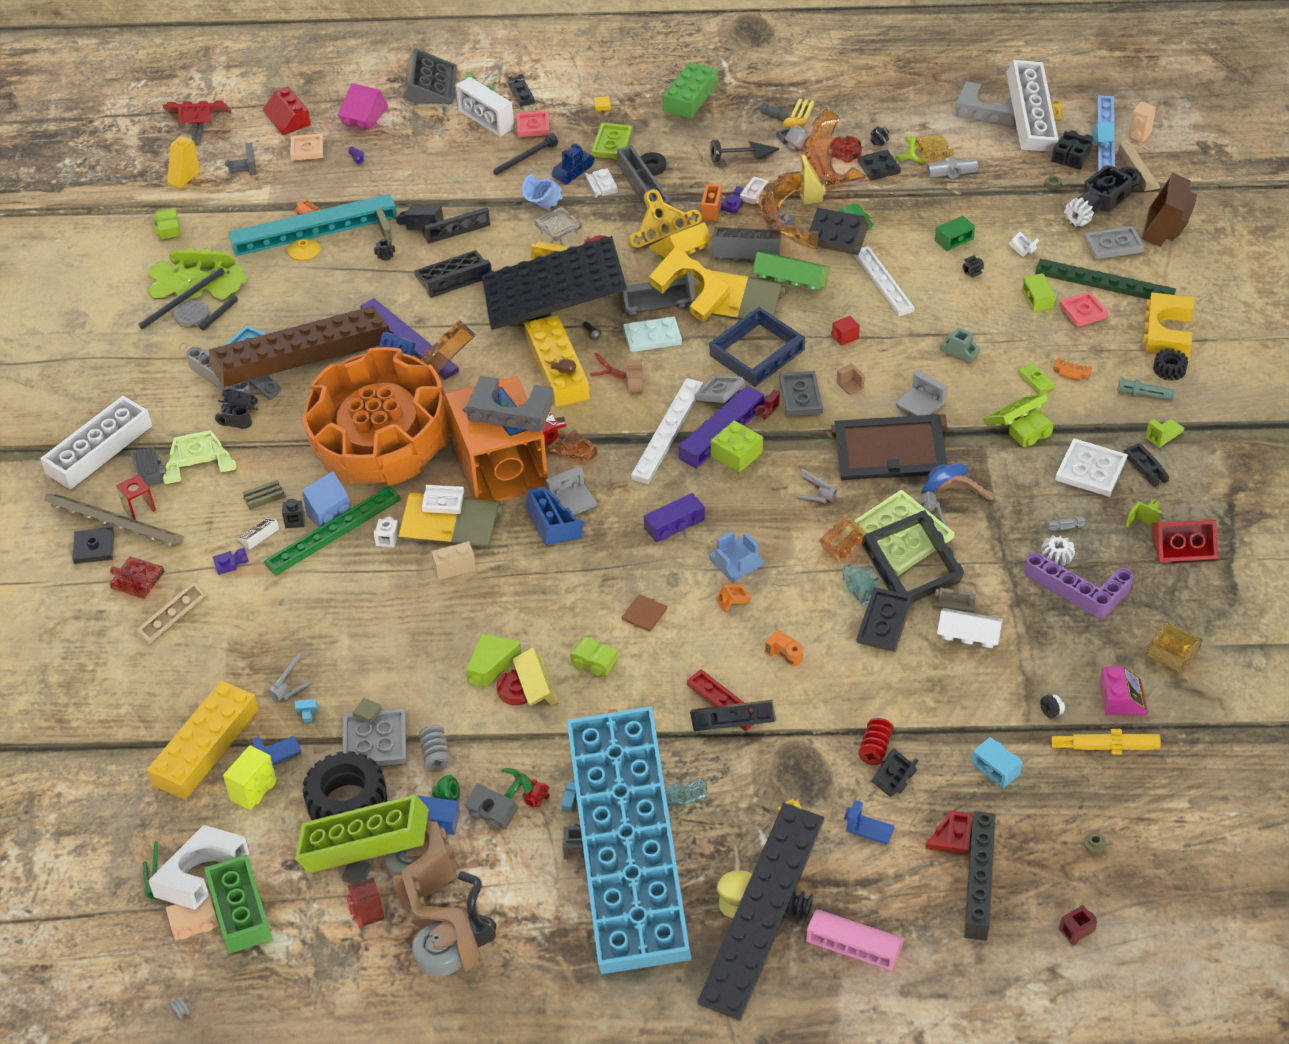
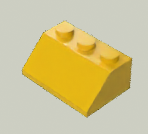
[649,222,712,258]

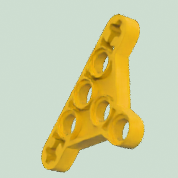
[627,189,702,249]

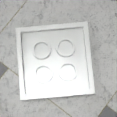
[1055,438,1128,497]

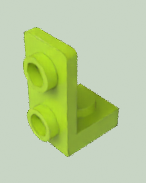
[1145,419,1184,448]

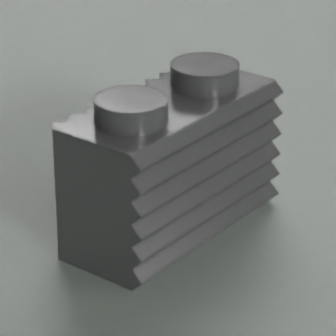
[131,447,164,486]

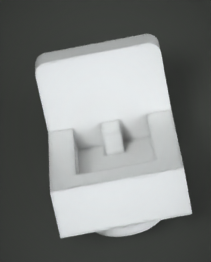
[1008,232,1039,257]

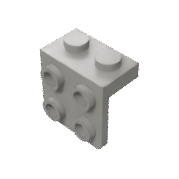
[896,370,948,416]
[546,466,596,515]

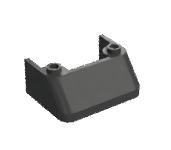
[618,271,695,316]

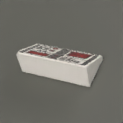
[237,518,279,550]

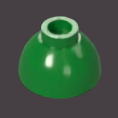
[432,775,460,801]

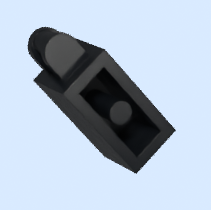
[396,206,444,230]

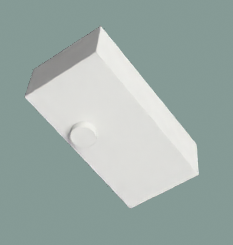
[456,77,514,137]

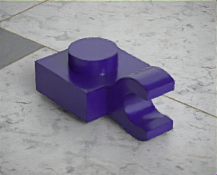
[721,186,743,214]
[213,548,249,575]

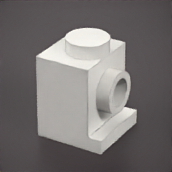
[374,517,399,547]

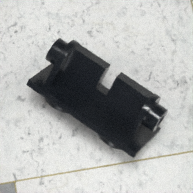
[218,389,258,413]

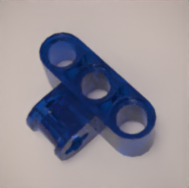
[552,143,595,185]

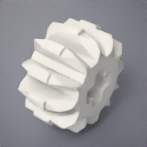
[1064,198,1094,227]
[1041,535,1075,567]

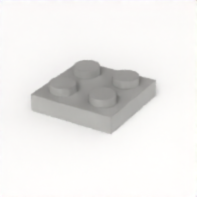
[694,375,745,403]

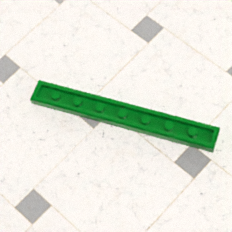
[264,486,401,576]

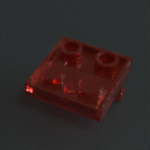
[109,556,165,599]

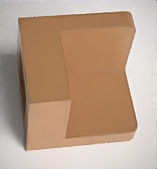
[837,363,865,395]

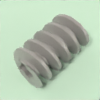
[419,725,450,772]

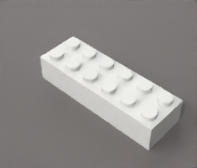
[1006,60,1058,152]
[40,396,152,490]

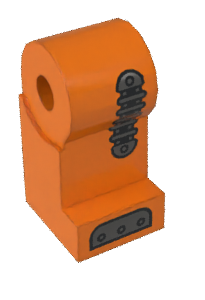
[764,629,804,666]

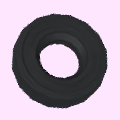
[640,152,666,176]

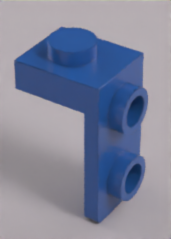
[252,736,301,765]
[844,800,894,845]

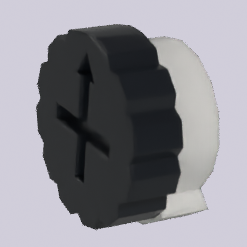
[1040,695,1065,718]

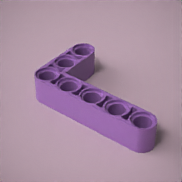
[1024,553,1133,618]

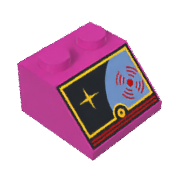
[1099,667,1148,715]

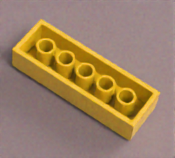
[524,315,590,407]
[147,680,259,800]

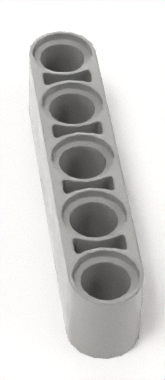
[186,347,251,399]

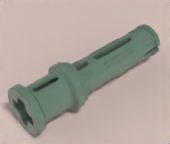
[1117,377,1175,401]

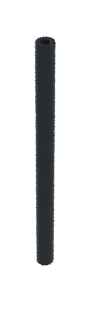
[138,267,225,329]

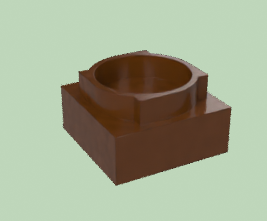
[1142,172,1197,247]

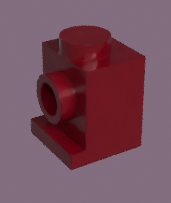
[1059,905,1098,946]

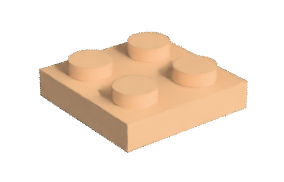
[291,133,324,161]

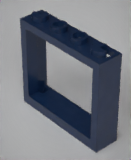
[709,307,805,387]

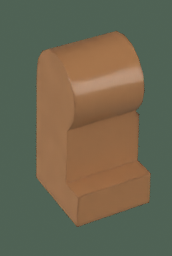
[626,360,643,393]

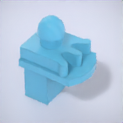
[561,780,577,812]

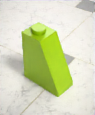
[466,633,522,687]

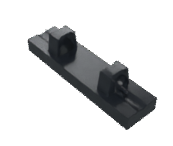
[690,699,776,732]

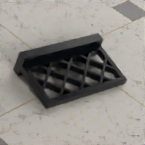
[414,250,492,298]

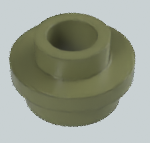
[1084,833,1106,854]

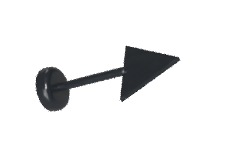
[710,140,779,162]

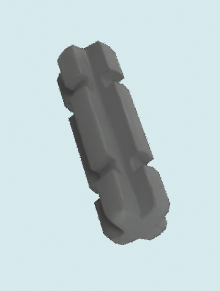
[760,103,789,121]
[191,123,204,145]

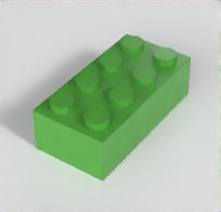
[663,62,718,119]
[753,252,830,290]
[204,855,272,954]

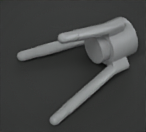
[797,469,837,504]
[919,491,947,526]
[267,653,310,702]

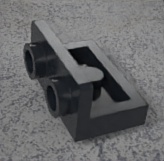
[871,749,919,797]

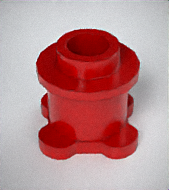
[523,779,550,808]

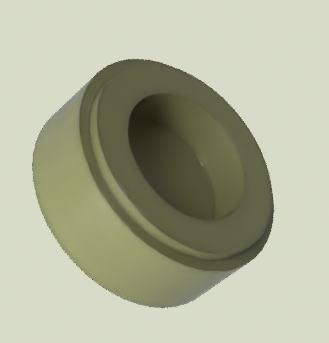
[1045,176,1062,191]

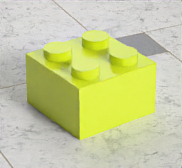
[223,745,277,811]

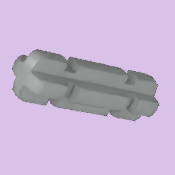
[1047,516,1085,532]

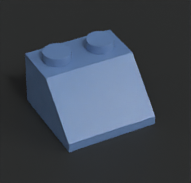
[302,471,351,527]

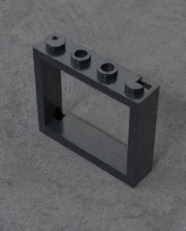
[861,510,964,603]

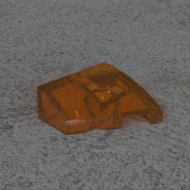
[546,429,599,461]

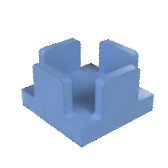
[709,531,764,583]

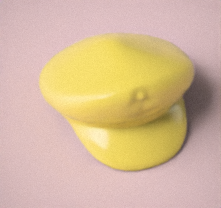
[717,870,752,918]

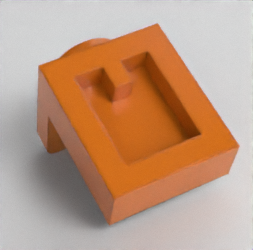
[716,584,751,612]

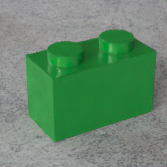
[935,215,975,251]

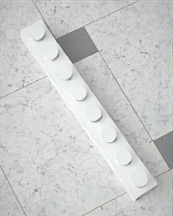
[631,378,703,484]

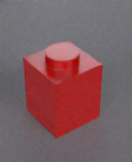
[831,316,860,346]

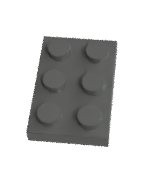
[779,371,823,416]

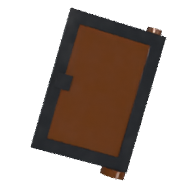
[831,414,947,480]

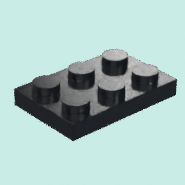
[856,587,913,652]

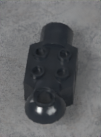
[1078,165,1142,215]

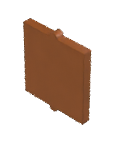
[622,594,667,632]

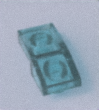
[665,777,707,806]

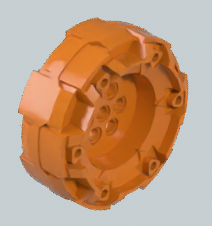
[302,347,451,486]

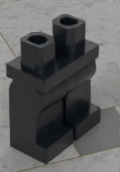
[1051,130,1093,170]

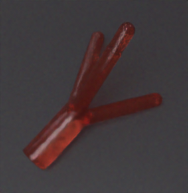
[590,352,626,379]

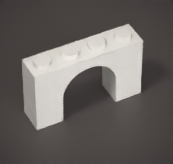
[148,825,249,910]

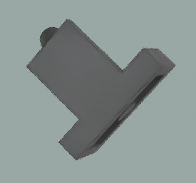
[225,143,257,176]

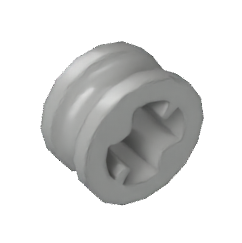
[168,996,190,1020]

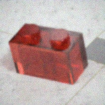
[346,877,385,928]

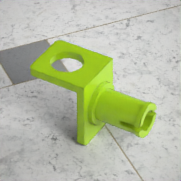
[1126,499,1162,527]

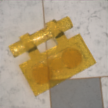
[915,134,954,160]

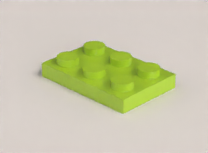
[591,123,633,160]
[983,394,1048,426]

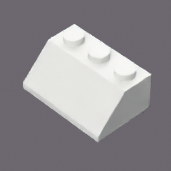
[937,608,1003,648]

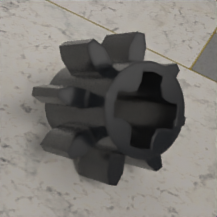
[870,126,890,146]
[374,239,396,261]
[962,255,984,278]

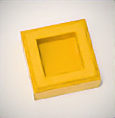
[594,96,611,111]

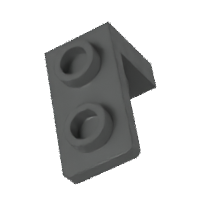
[248,375,282,400]

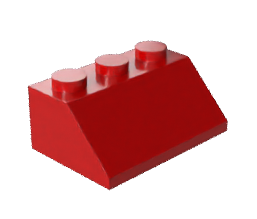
[263,86,311,136]
[1152,519,1218,562]

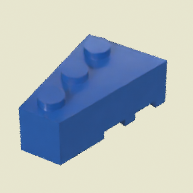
[525,487,584,545]

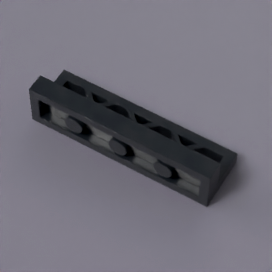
[422,207,490,244]

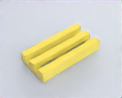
[791,98,814,124]

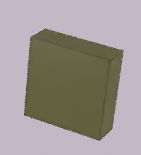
[353,698,382,724]

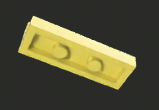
[513,647,559,706]

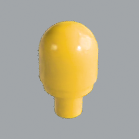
[783,117,805,128]

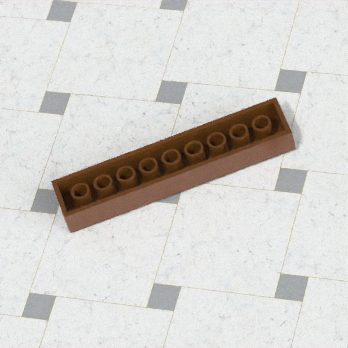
[209,306,389,387]

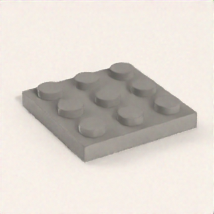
[343,709,407,766]

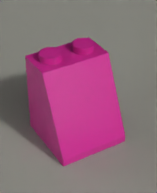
[338,83,388,130]

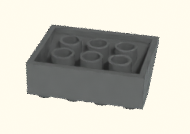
[403,48,457,104]
[711,227,782,262]

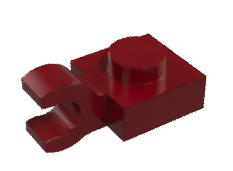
[754,390,780,420]

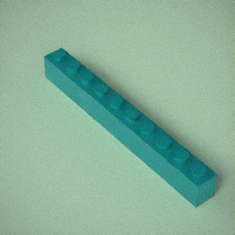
[229,194,397,257]

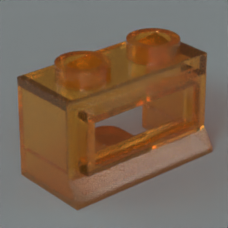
[819,514,865,562]

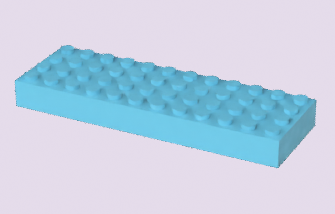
[567,706,691,974]

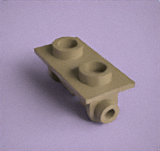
[934,587,976,612]

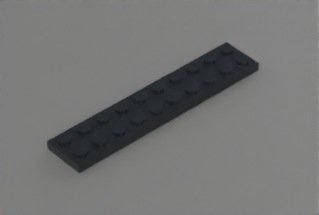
[697,802,825,1021]

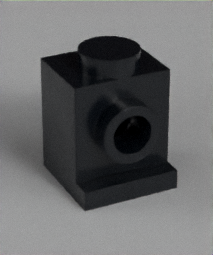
[282,499,305,528]

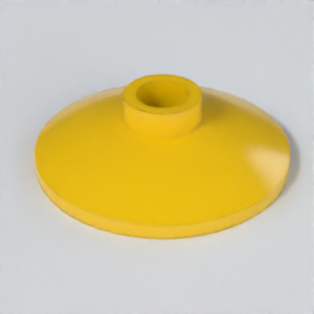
[287,239,321,261]

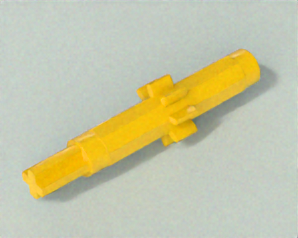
[1052,729,1161,755]

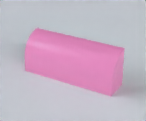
[806,909,904,971]

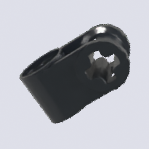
[215,402,253,429]

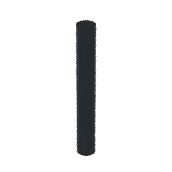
[199,295,238,330]

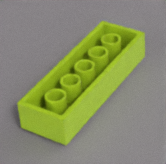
[295,794,429,873]

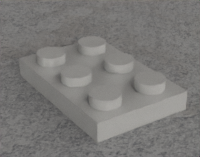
[1084,226,1145,260]

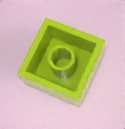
[711,420,763,473]

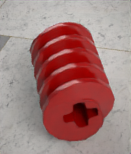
[858,718,894,765]

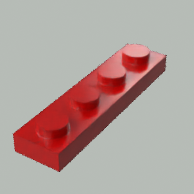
[687,669,755,732]

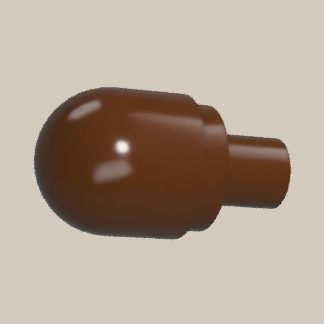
[551,359,576,374]

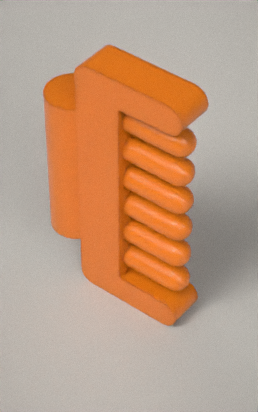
[295,198,321,215]
[1053,358,1092,381]

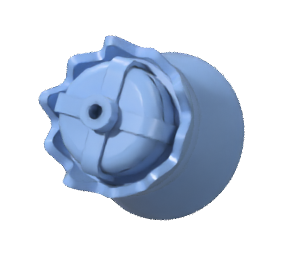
[522,175,563,211]

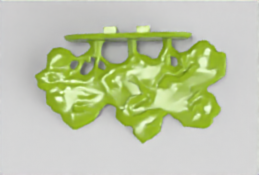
[148,248,247,303]

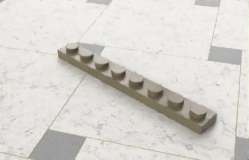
[44,494,184,546]

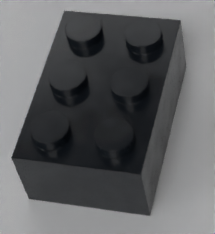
[807,208,869,255]

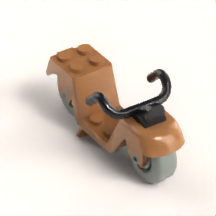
[386,821,496,977]

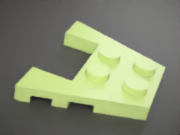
[163,430,237,484]

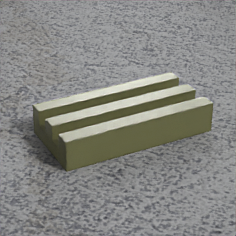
[376,209,392,242]
[242,480,285,509]

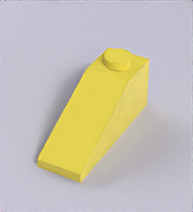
[800,155,826,205]

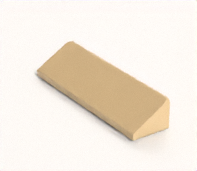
[1118,143,1160,191]
[134,581,207,644]

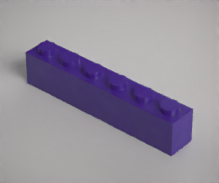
[678,385,764,469]

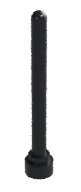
[493,133,558,175]

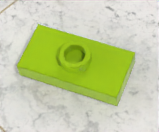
[1018,363,1055,394]

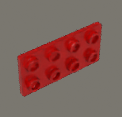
[163,100,231,124]

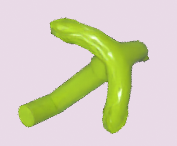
[895,134,926,164]

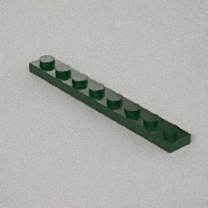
[1035,259,1176,299]

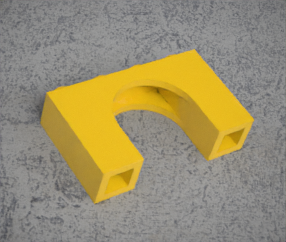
[649,247,730,323]
[1143,292,1194,358]

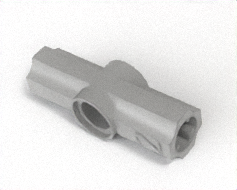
[927,157,978,179]

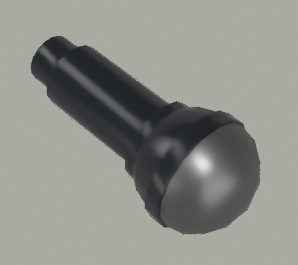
[583,321,601,340]

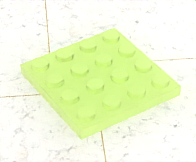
[844,490,955,576]

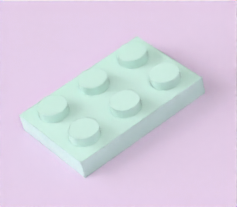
[623,317,682,352]

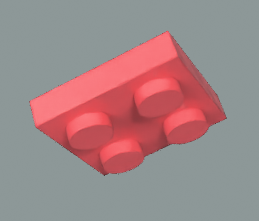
[517,111,550,137]
[1059,291,1108,327]

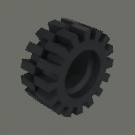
[1153,348,1188,381]

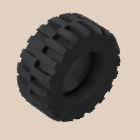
[302,751,388,821]

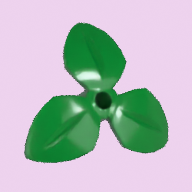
[501,768,533,799]

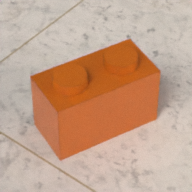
[701,184,722,222]

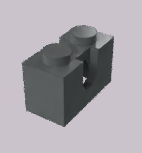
[464,783,518,830]

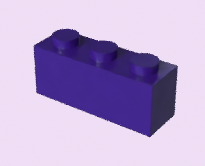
[644,493,705,543]

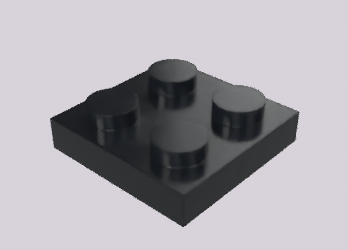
[858,149,901,181]

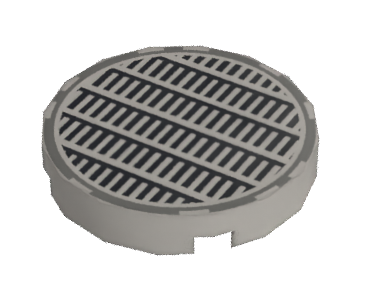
[174,300,209,328]

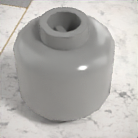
[785,125,809,150]

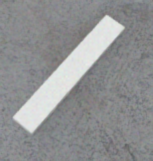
[853,246,915,317]

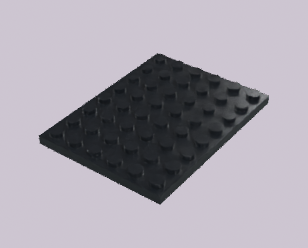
[482,236,627,330]

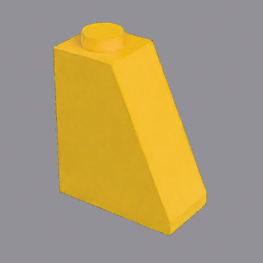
[167,136,200,189]

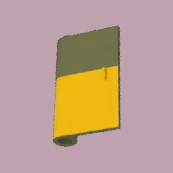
[692,270,786,320]
[398,492,504,547]

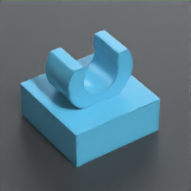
[295,699,319,723]

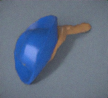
[921,464,994,501]

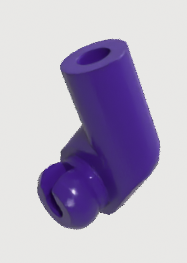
[348,147,364,164]

